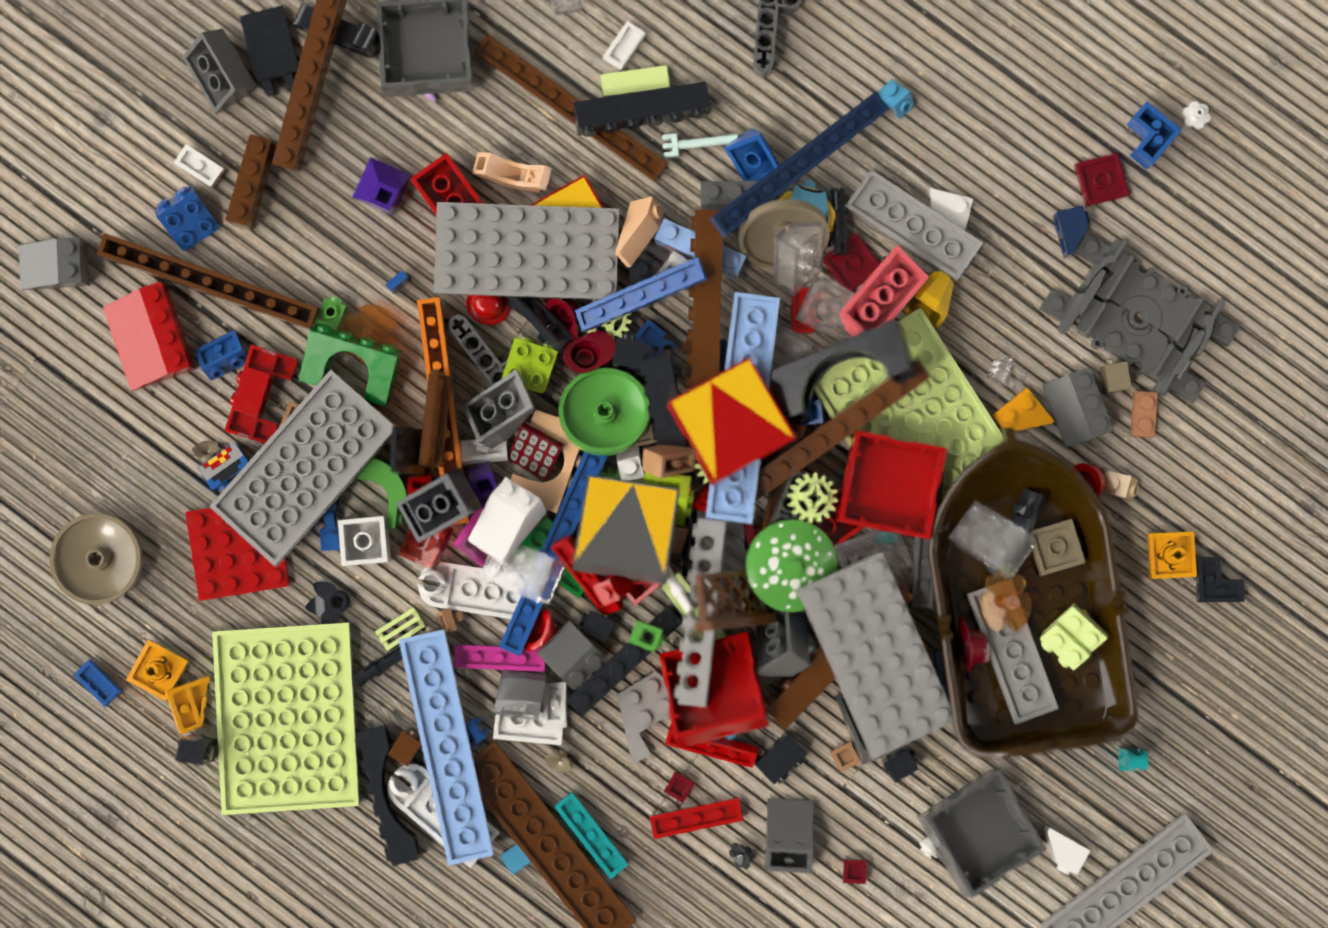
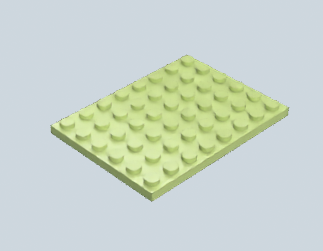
[814,307,1003,500]
[212,623,360,815]

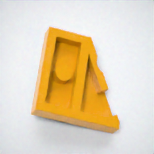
[991,388,1055,431]

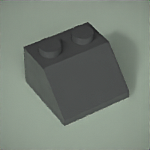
[537,621,607,691]

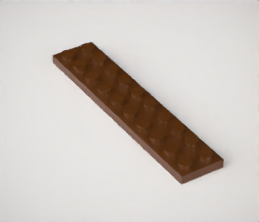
[473,740,637,928]

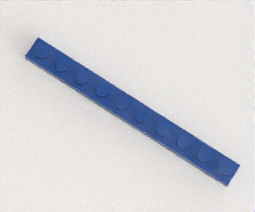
[499,452,608,656]

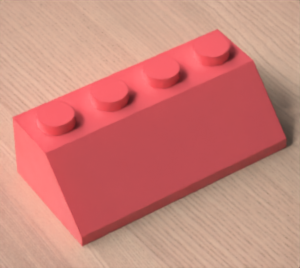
[839,245,929,337]

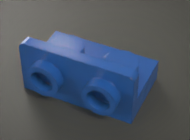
[194,330,248,381]

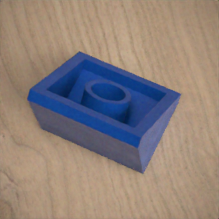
[724,128,780,181]

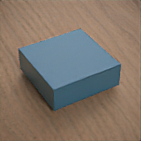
[500,844,531,875]

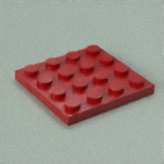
[185,508,290,601]

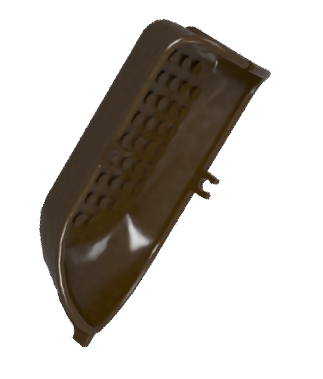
[928,427,1138,760]

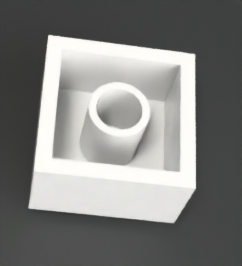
[338,516,391,566]

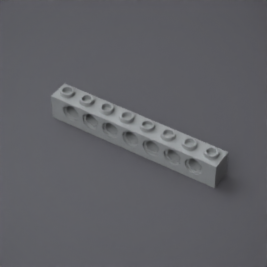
[675,519,728,707]

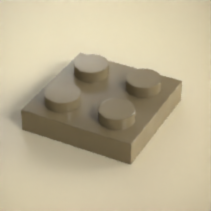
[1029,519,1086,576]

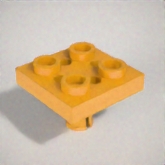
[1147,532,1197,579]
[126,639,190,701]

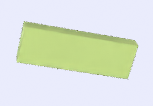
[601,65,670,97]

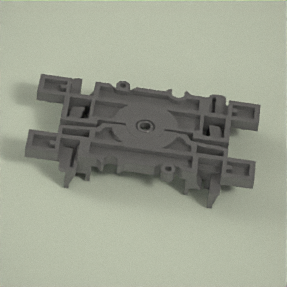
[1039,233,1240,403]

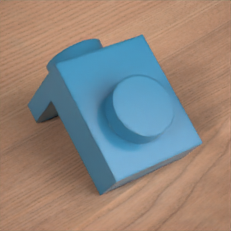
[878,79,915,119]

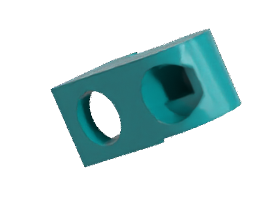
[1118,747,1148,771]

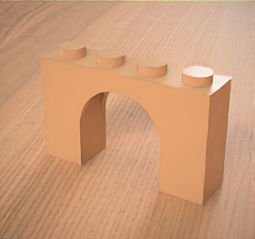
[511,410,583,513]

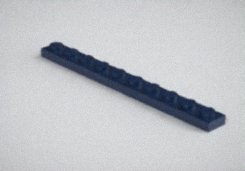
[709,91,889,237]

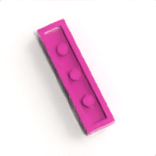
[453,645,545,672]

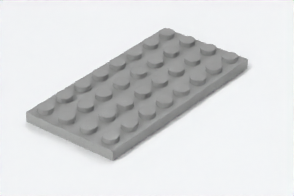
[434,202,619,300]
[209,370,395,567]
[797,552,953,759]

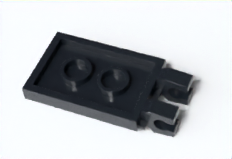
[239,5,299,97]

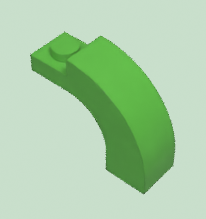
[355,458,408,529]

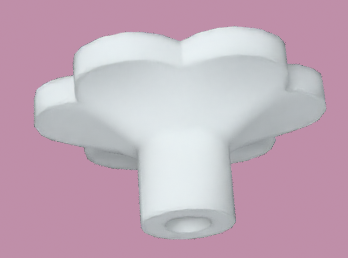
[1182,101,1211,129]

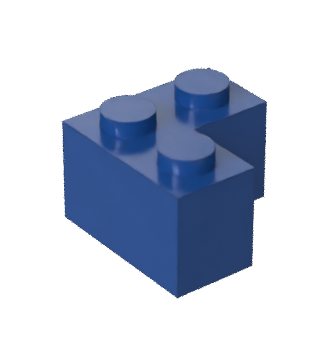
[1126,101,1182,170]

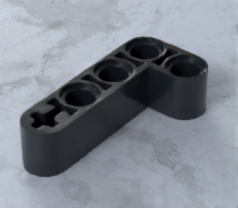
[292,4,380,59]

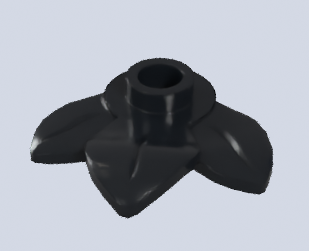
[305,581,351,624]

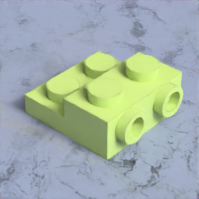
[1040,604,1108,670]

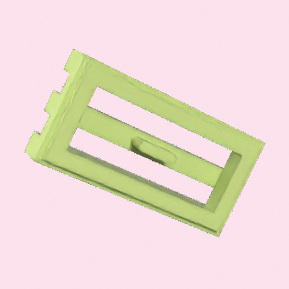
[375,607,426,651]

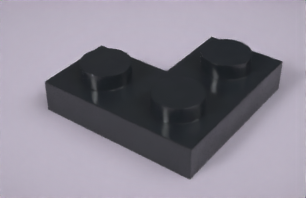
[1196,557,1245,602]

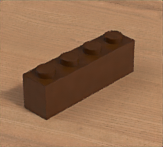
[225,134,277,231]

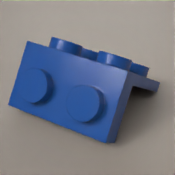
[155,185,219,251]

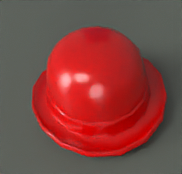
[466,295,510,325]
[524,609,559,652]

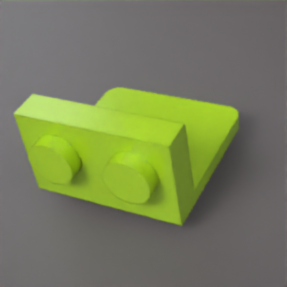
[502,337,559,394]
[644,472,694,526]

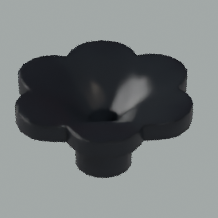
[729,843,752,870]

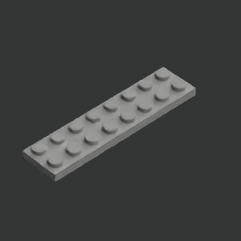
[1040,813,1214,928]

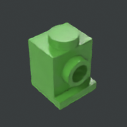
[315,296,348,332]
[629,620,665,652]

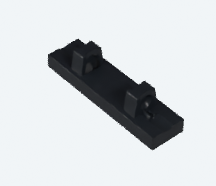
[507,297,574,351]
[986,489,1047,581]

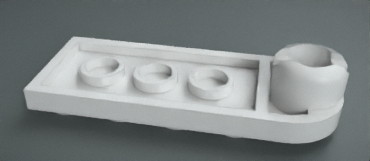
[417,562,530,619]
[388,763,500,868]

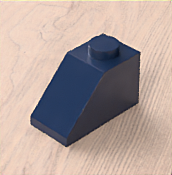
[1052,205,1090,259]

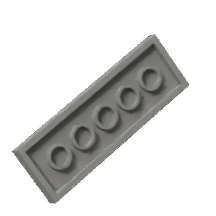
[845,170,983,281]
[966,579,1059,724]

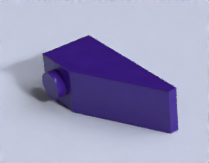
[468,461,499,508]

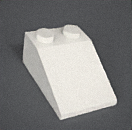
[468,478,547,564]

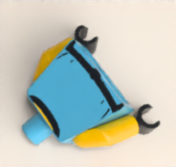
[778,180,836,247]

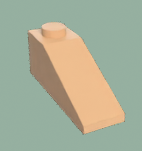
[616,196,664,268]

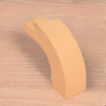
[472,153,552,193]

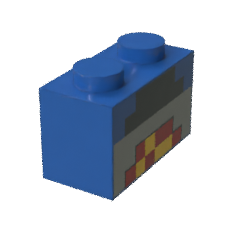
[197,442,251,492]

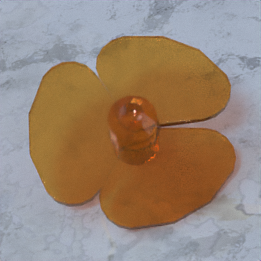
[339,304,398,364]
[980,572,1031,631]

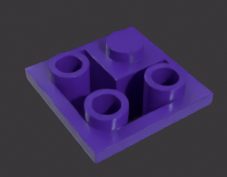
[352,157,412,216]

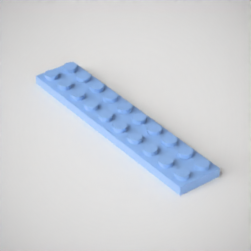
[706,292,780,524]
[399,629,494,865]

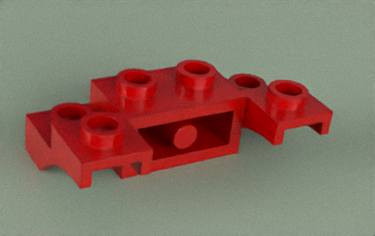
[224,345,299,444]

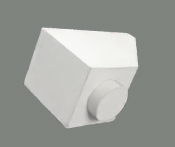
[617,446,645,483]
[1043,825,1090,875]

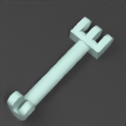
[662,133,739,158]

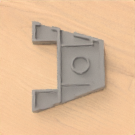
[617,671,670,765]

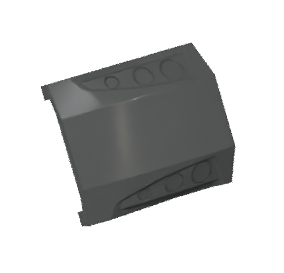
[493,670,547,720]

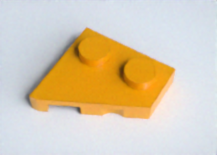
[165,675,210,734]

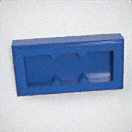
[73,659,123,707]

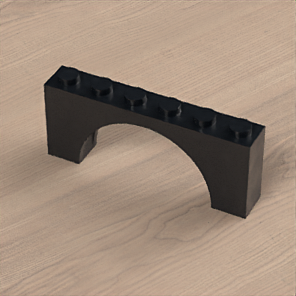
[771,319,918,427]

